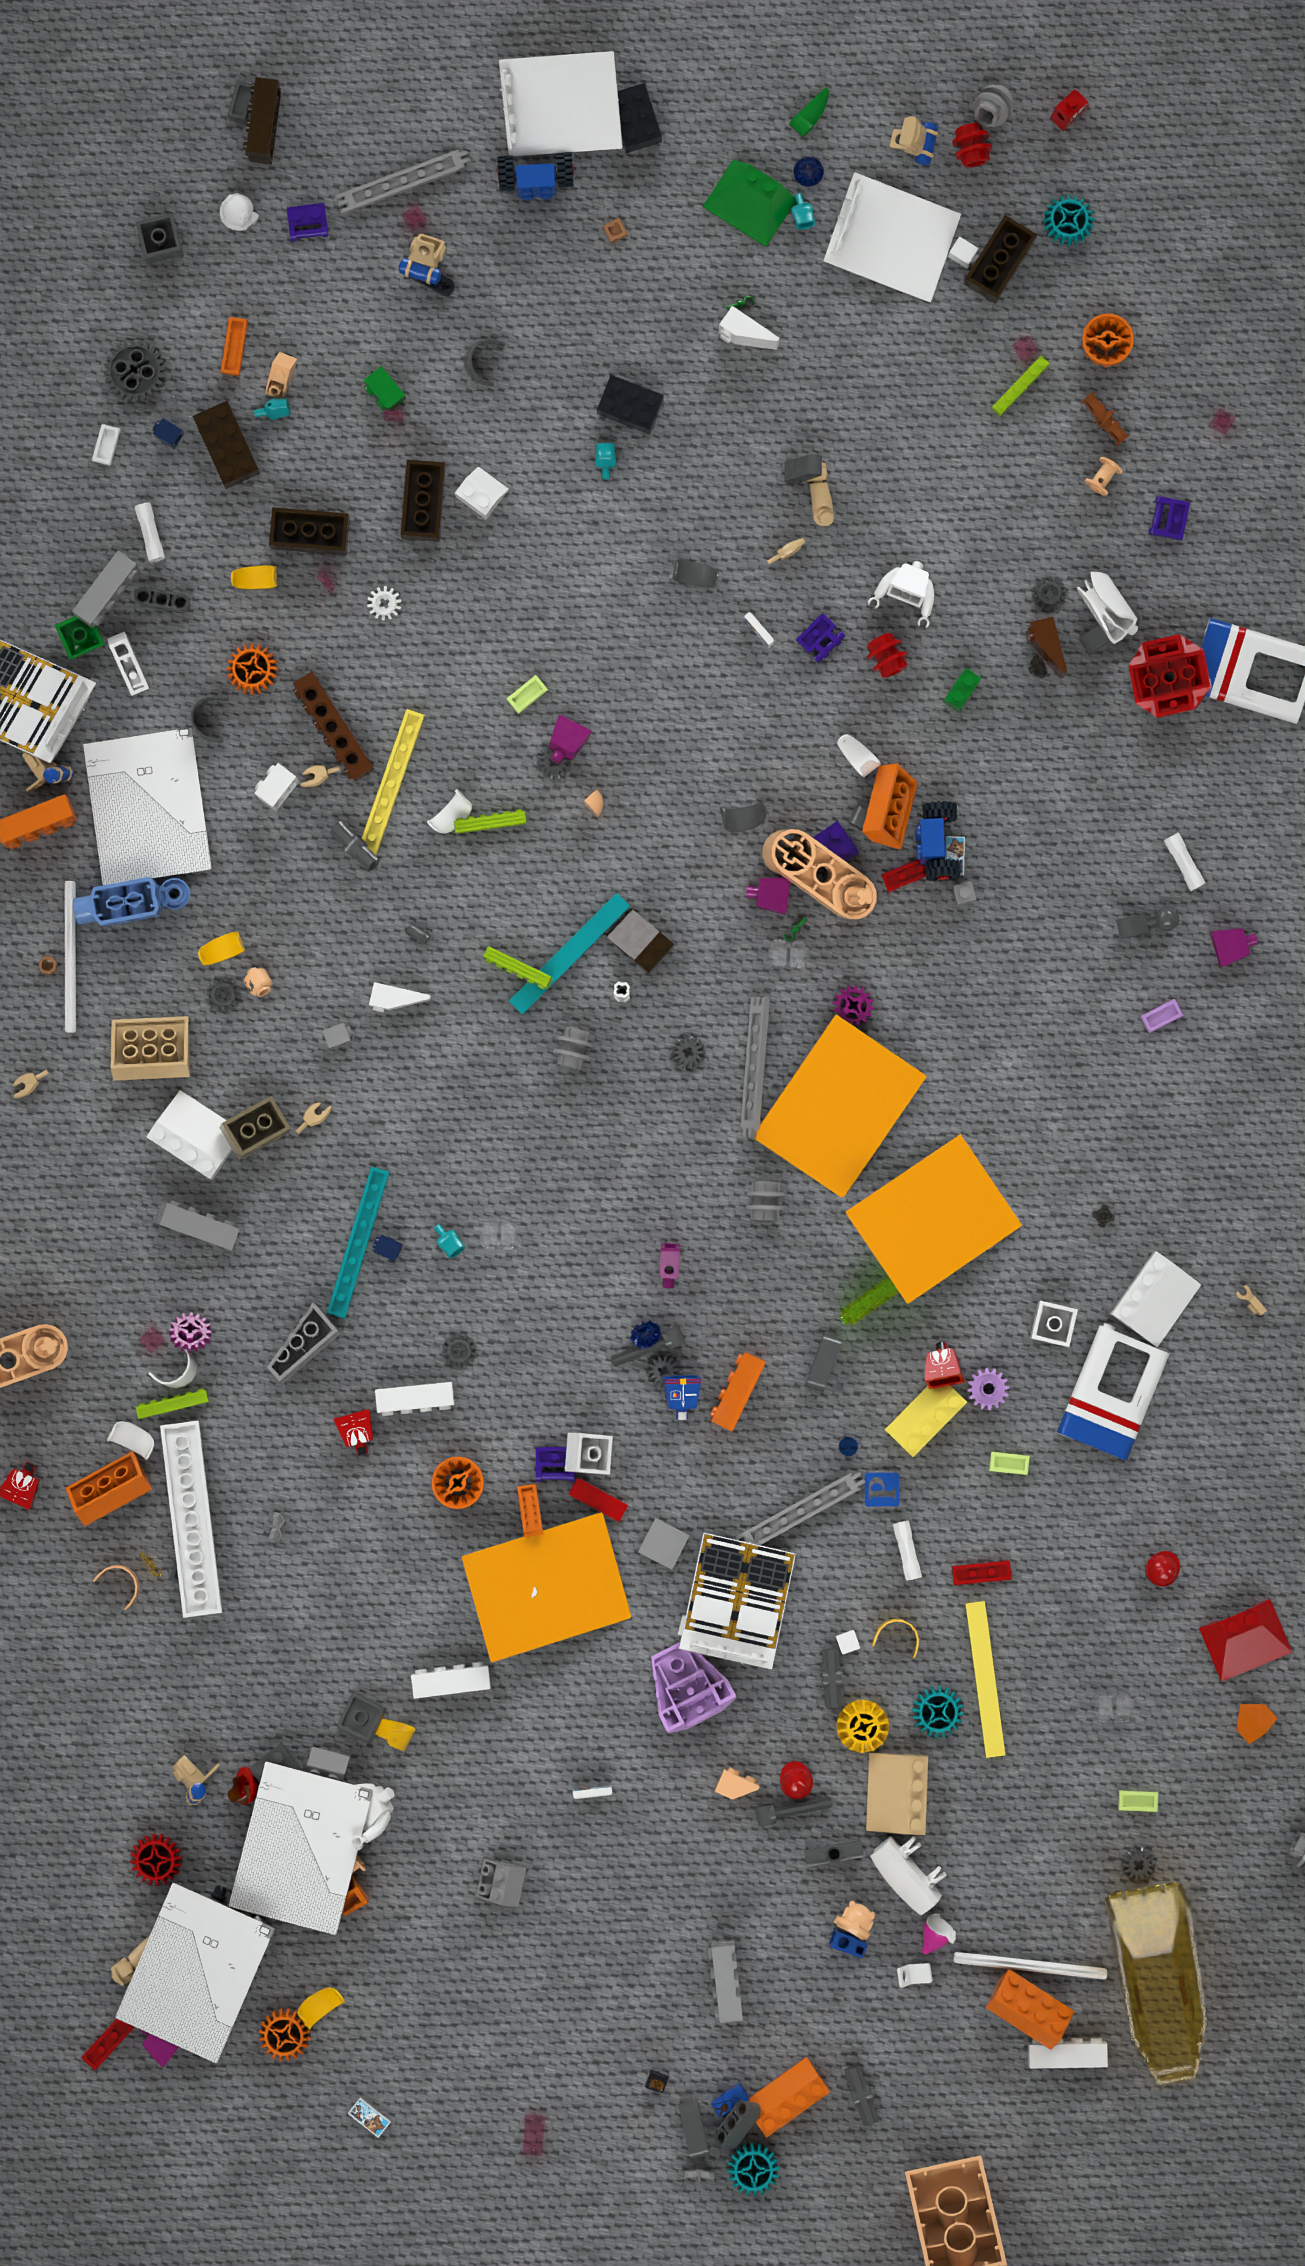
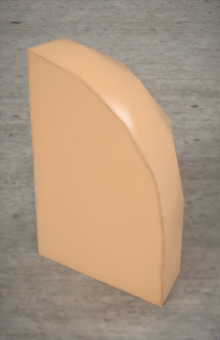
[584,790,604,818]

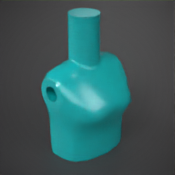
[791,194,815,230]
[254,398,291,420]
[595,443,616,479]
[434,1224,465,1259]

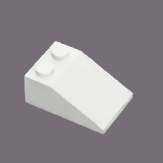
[719,306,779,350]

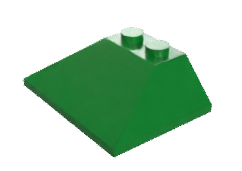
[702,159,796,247]

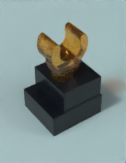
[645,2069,669,2093]

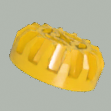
[836,1700,889,1753]

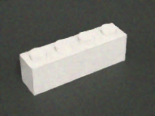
[375,1382,455,1416]
[411,1662,491,1699]
[1028,2038,1108,2069]

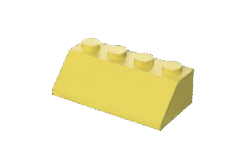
[885,1386,967,1457]

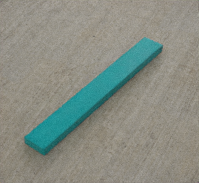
[509,893,630,1015]
[327,1166,390,1319]

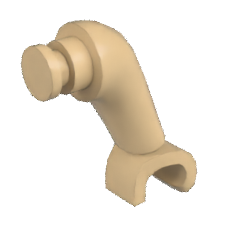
[807,462,834,526]
[111,1936,150,1986]

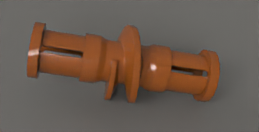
[1080,391,1130,446]

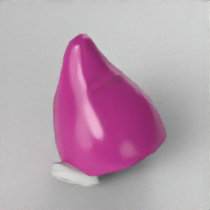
[921,1914,956,1954]

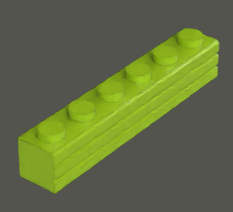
[992,356,1050,417]
[454,809,526,834]
[483,946,553,990]
[135,1388,210,1419]

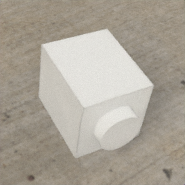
[948,237,979,269]

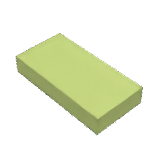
[507,675,548,714]
[989,1452,1030,1475]
[1118,1790,1158,1812]

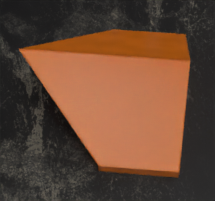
[1236,1704,1278,1744]
[342,1874,370,1916]

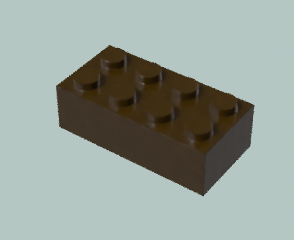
[243,77,282,165]
[964,215,1038,304]
[193,401,260,489]
[401,459,446,542]
[269,507,350,555]

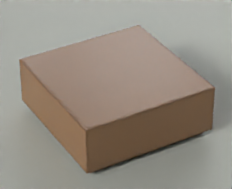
[602,218,628,244]

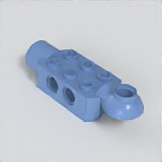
[73,877,190,927]

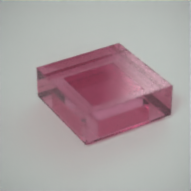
[401,204,427,232]
[1012,335,1038,362]
[1209,408,1236,435]
[384,411,404,422]
[317,572,335,594]
[139,1327,166,1354]

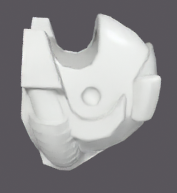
[220,193,259,231]

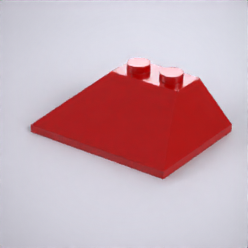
[1199,1599,1292,1682]

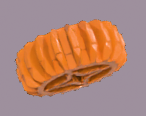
[226,643,278,695]
[258,2008,311,2061]

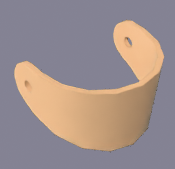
[93,1565,140,1611]

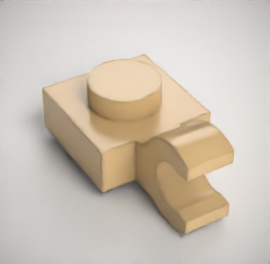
[1235,1285,1267,1316]

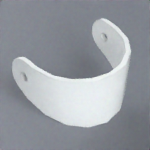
[837,734,881,778]
[427,789,472,834]
[148,1349,197,1388]
[107,1421,154,1460]

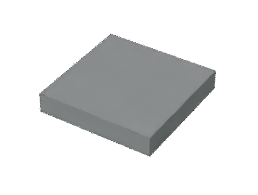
[638,1518,690,1570]

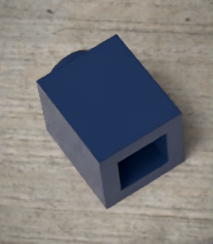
[153,418,184,449]
[372,1235,403,1262]

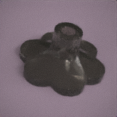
[1028,655,1047,679]

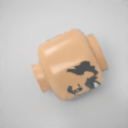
[244,967,272,997]

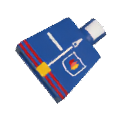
[662,1375,701,1420]

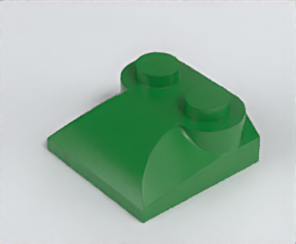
[54,616,105,660]

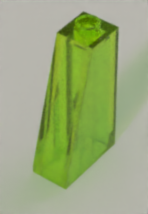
[839,1276,899,1326]

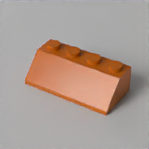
[862,763,918,849]
[709,1352,766,1431]
[66,1451,152,1526]
[749,2057,830,2138]

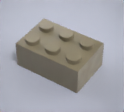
[219,1096,291,1160]

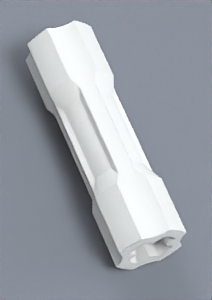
[135,502,165,563]
[1164,833,1206,891]
[613,982,631,1003]
[893,1520,922,1581]

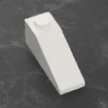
[107,632,149,696]
[369,982,431,1013]

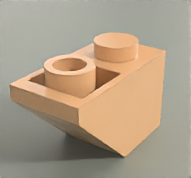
[265,352,297,399]
[715,1767,760,1800]

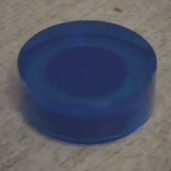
[839,1437,858,1456]

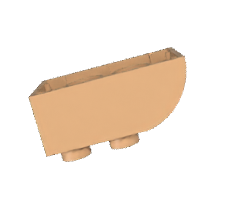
[905,2155,1007,2266]

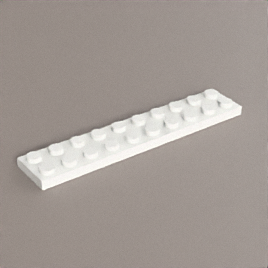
[160,1421,222,1618]

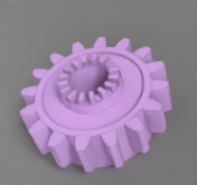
[967,1368,1009,1410]

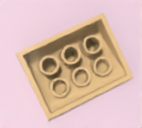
[110,1016,190,1081]
[866,1753,928,1835]

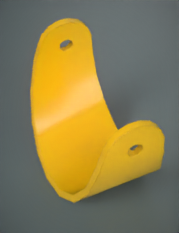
[231,565,277,589]
[198,932,246,966]
[872,1619,919,1659]
[375,1719,416,1751]
[297,1987,345,2030]

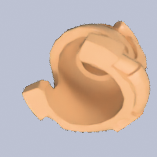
[834,1901,875,1940]

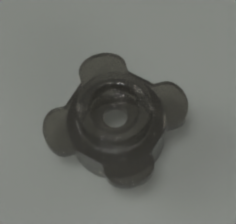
[1092,1205,1115,1228]

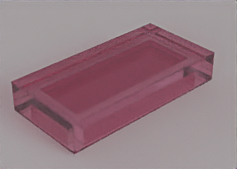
[523,2114,545,2156]

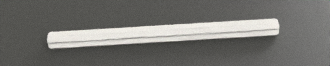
[65,881,76,1033]
[953,1952,1107,1979]

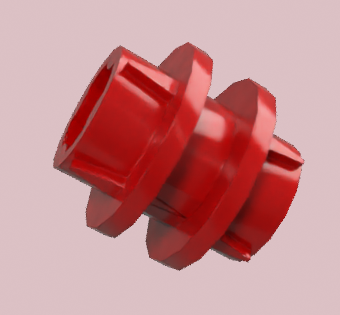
[952,123,993,168]
[867,633,908,678]

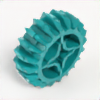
[1043,194,1095,247]
[912,1685,964,1738]
[727,2142,780,2197]

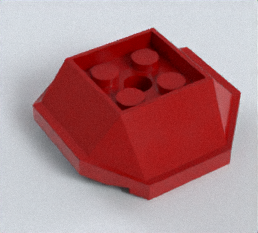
[1128,634,1212,718]

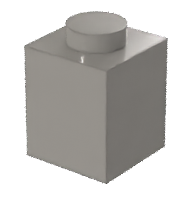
[952,881,976,907]
[322,1023,353,1050]

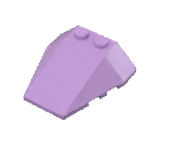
[651,1642,737,1733]

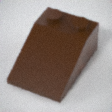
[1026,617,1067,679]

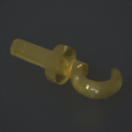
[139,1552,162,1577]

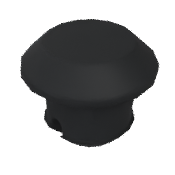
[210,1885,227,1901]

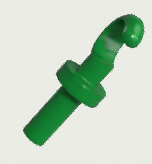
[726,296,755,311]
[784,917,807,941]

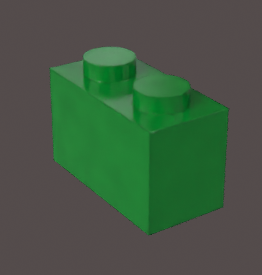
[364,366,406,413]
[943,668,982,713]

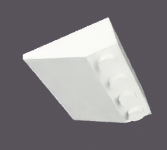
[147,1090,232,1180]
[1110,1251,1201,1347]

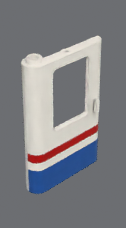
[1201,618,1305,724]
[1057,1323,1169,1461]

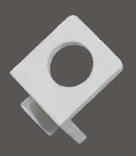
[897,1963,933,1988]

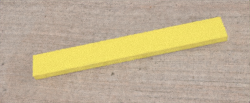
[362,709,425,855]
[965,1601,1005,1758]

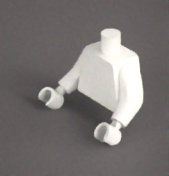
[868,561,934,628]
[351,1783,394,1850]

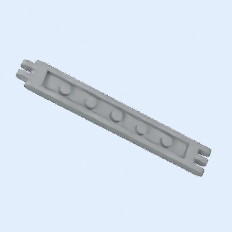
[335,150,472,215]
[740,997,770,1138]
[734,1472,865,1545]

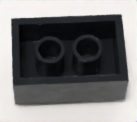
[618,83,662,154]
[597,375,664,435]

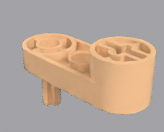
[762,829,877,919]
[0,1324,68,1388]

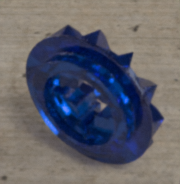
[793,156,824,187]
[630,1320,661,1348]

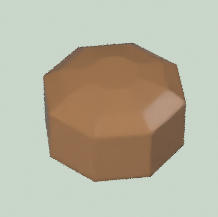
[38,956,58,975]

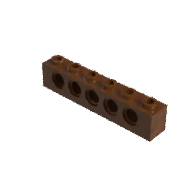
[292,671,374,782]

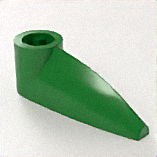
[789,87,829,138]

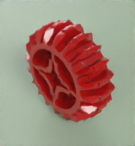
[130,1833,182,1886]

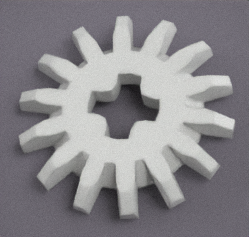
[367,586,401,621]

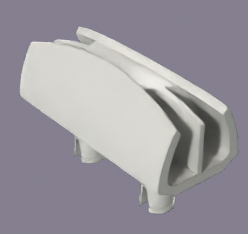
[1077,572,1138,644]
[870,1836,946,1915]

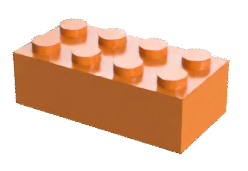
[0,794,78,849]
[985,1969,1074,2050]

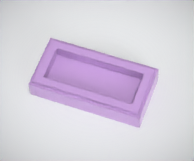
[1140,999,1184,1033]

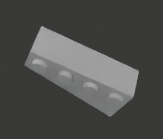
[72,551,140,629]
[155,1200,239,1251]
[267,1302,341,1384]
[708,1940,743,2023]

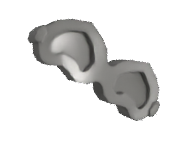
[268,1512,285,1543]
[684,2169,715,2182]

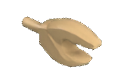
[767,538,805,565]
[300,765,340,787]
[13,1069,49,1098]
[295,1102,332,1134]

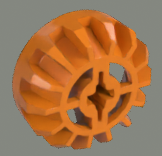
[1081,314,1134,367]
[432,1456,484,1509]

